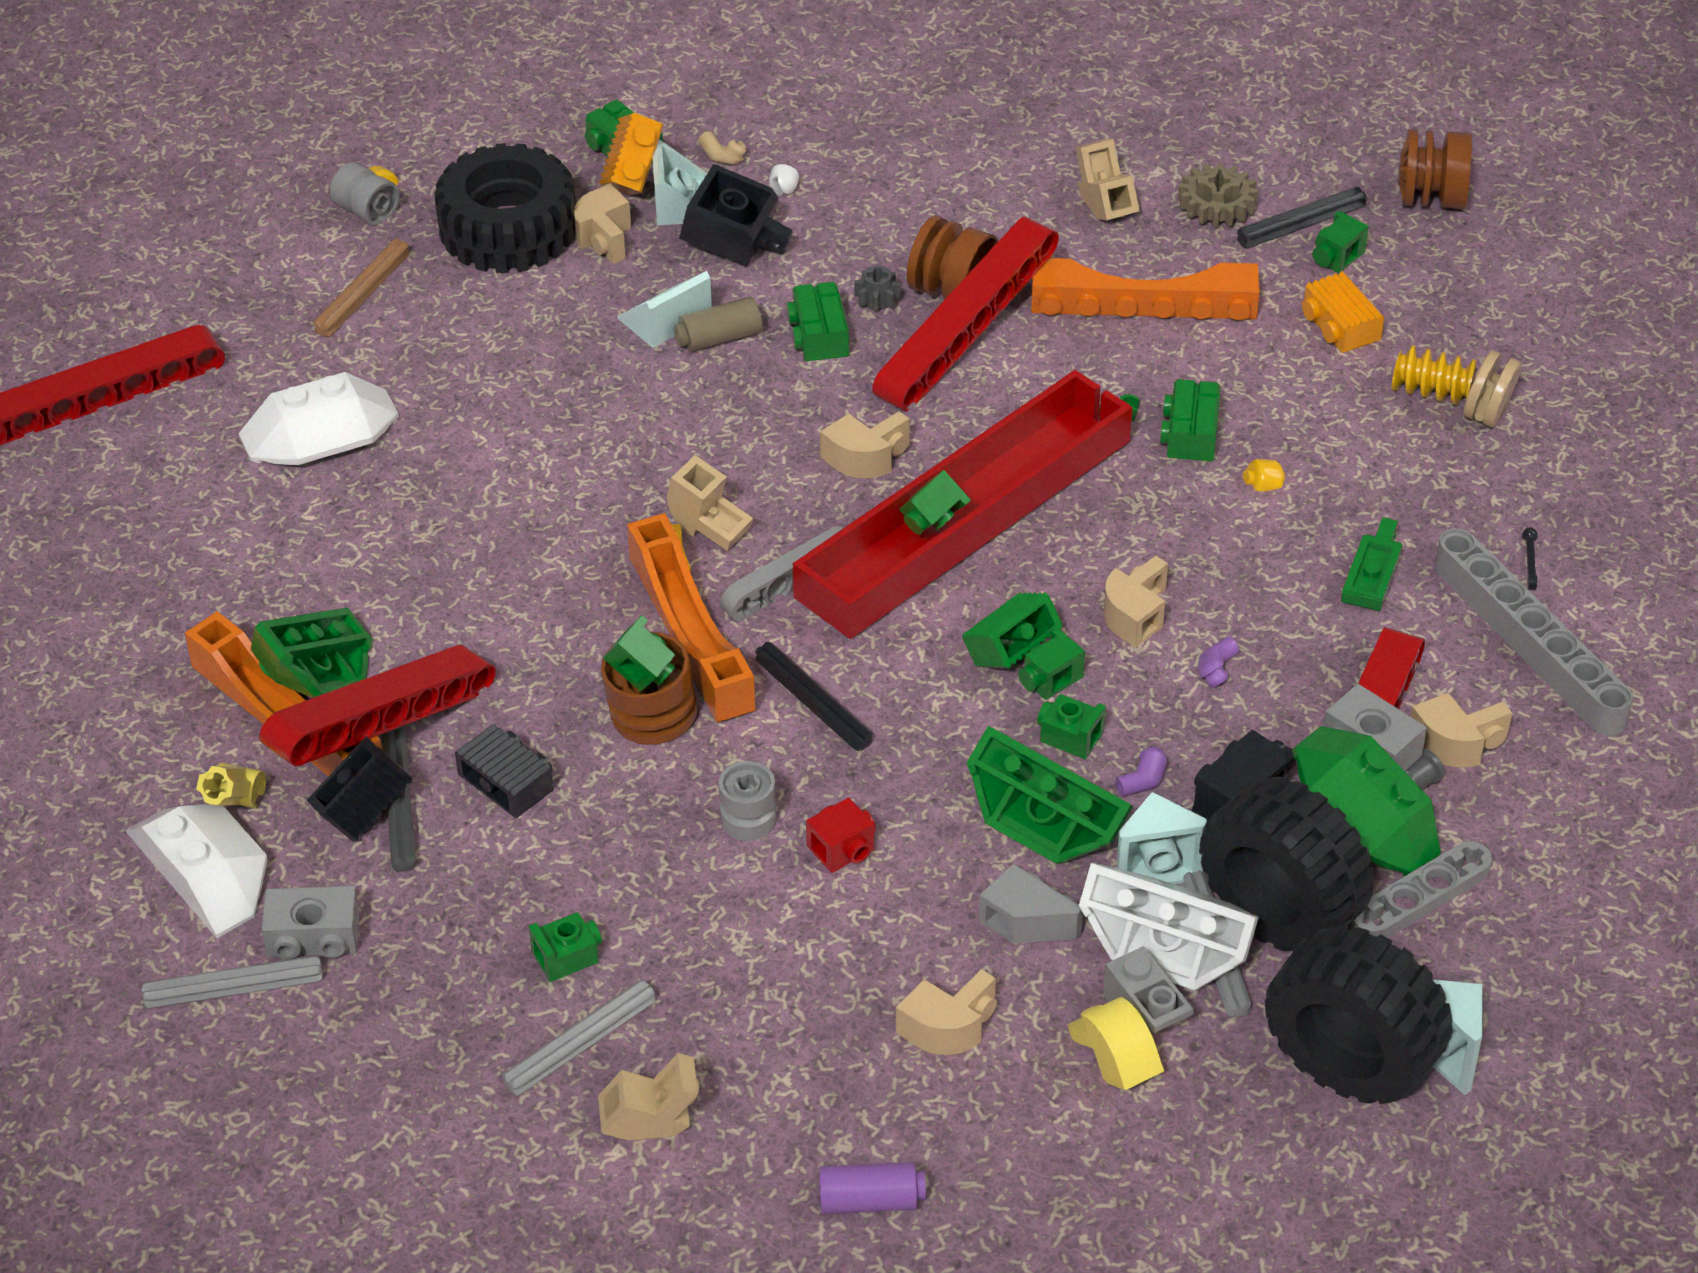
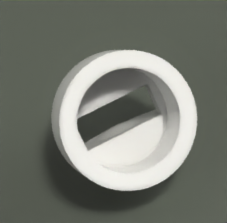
[769,164,799,196]

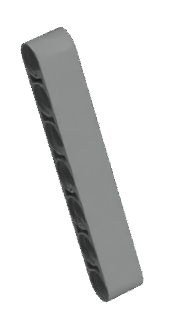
[1435,529,1633,736]

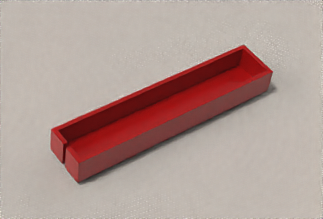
[792,370,1132,639]

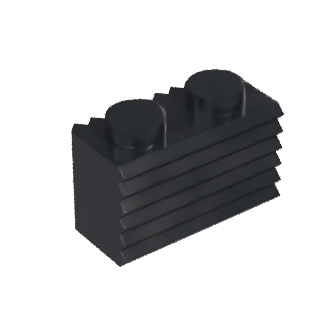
[455,723,554,819]
[307,736,412,842]

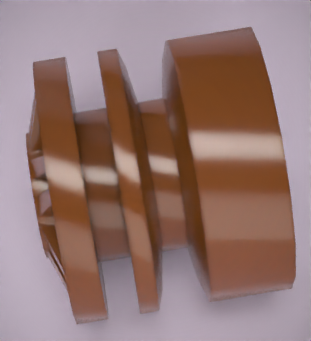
[1398,129,1472,209]
[907,215,998,300]
[600,632,698,745]

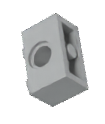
[1324,684,1427,771]
[262,886,360,959]

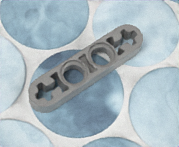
[720,526,843,622]
[1350,841,1492,938]

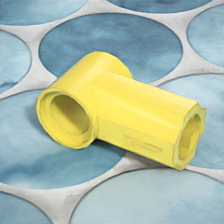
[196,763,266,809]

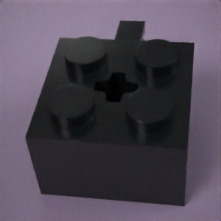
[679,163,793,267]
[1191,729,1296,821]

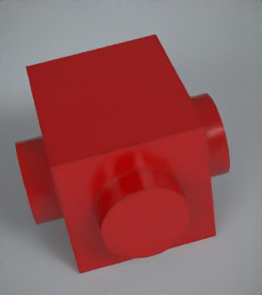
[806,797,876,873]

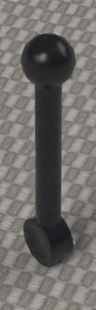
[1522,527,1538,590]

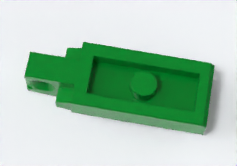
[1341,517,1402,612]

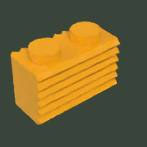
[598,113,664,196]
[1302,271,1384,353]

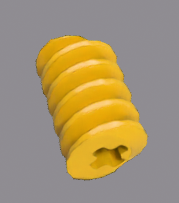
[1391,345,1477,405]

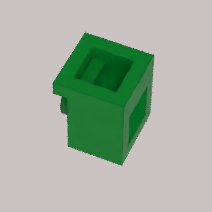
[1312,210,1369,273]
[899,470,971,535]
[603,615,675,692]
[1018,627,1085,700]
[1037,694,1106,760]
[528,912,602,983]

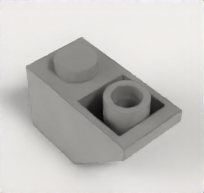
[979,864,1083,943]
[1103,946,1194,1033]

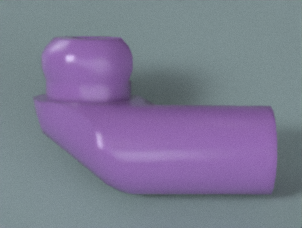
[1198,636,1239,688]
[1115,747,1167,797]

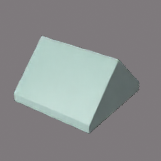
[653,139,707,225]
[617,271,712,348]
[1116,792,1207,884]
[1433,980,1482,1095]

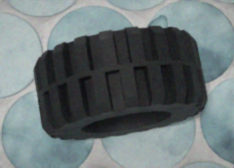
[434,143,576,273]
[1199,777,1374,952]
[1265,926,1452,1104]

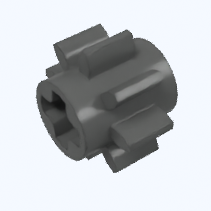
[854,266,901,311]

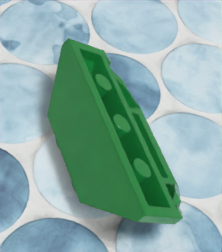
[251,607,372,698]
[967,725,1133,865]
[1292,726,1441,876]

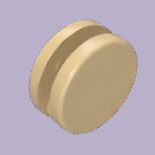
[1463,350,1522,428]

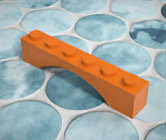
[1031,258,1259,320]
[627,513,756,723]
[185,611,382,776]

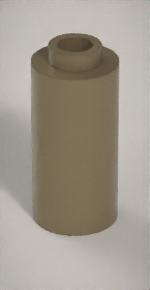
[674,296,762,352]

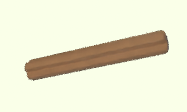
[313,238,409,337]

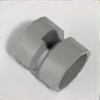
[330,162,400,226]
[718,761,777,841]

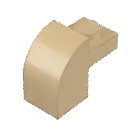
[1075,138,1140,220]
[574,183,631,264]
[820,411,910,478]
[667,455,753,551]
[1104,556,1168,648]
[1410,693,1512,767]
[896,969,997,1055]
[598,1053,699,1141]

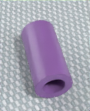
[819,1162,926,1215]

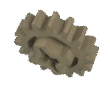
[1178,163,1258,227]

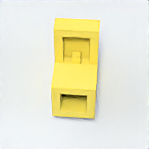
[1067,997,1164,1090]

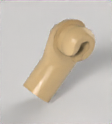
[698,131,746,165]

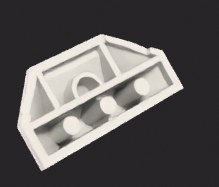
[239,372,399,465]
[126,804,267,938]
[1079,863,1259,990]

